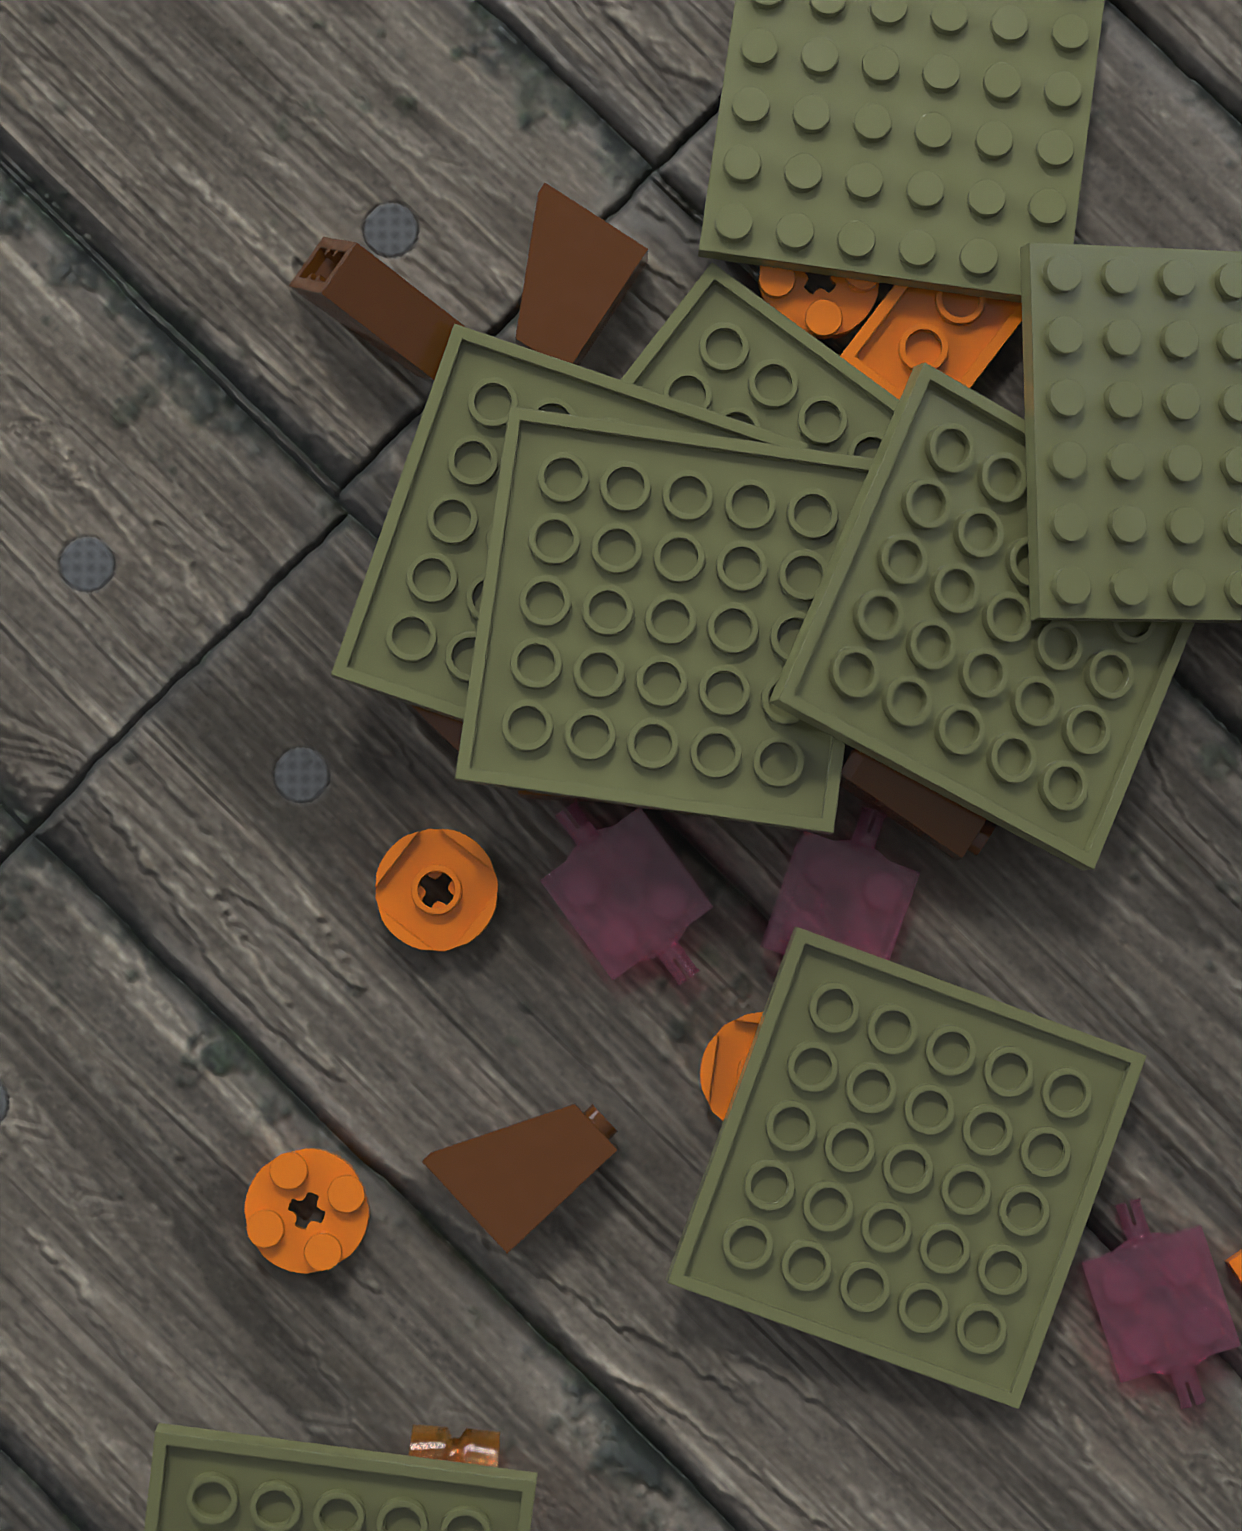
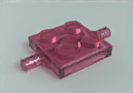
[540,801,714,986]
[760,807,920,961]
[1081,1197,1241,1409]

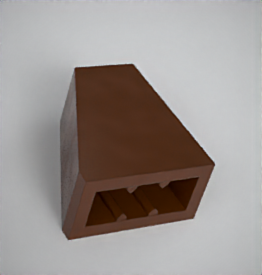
[515,183,648,366]
[289,237,467,381]
[840,748,996,861]
[422,1103,618,1253]

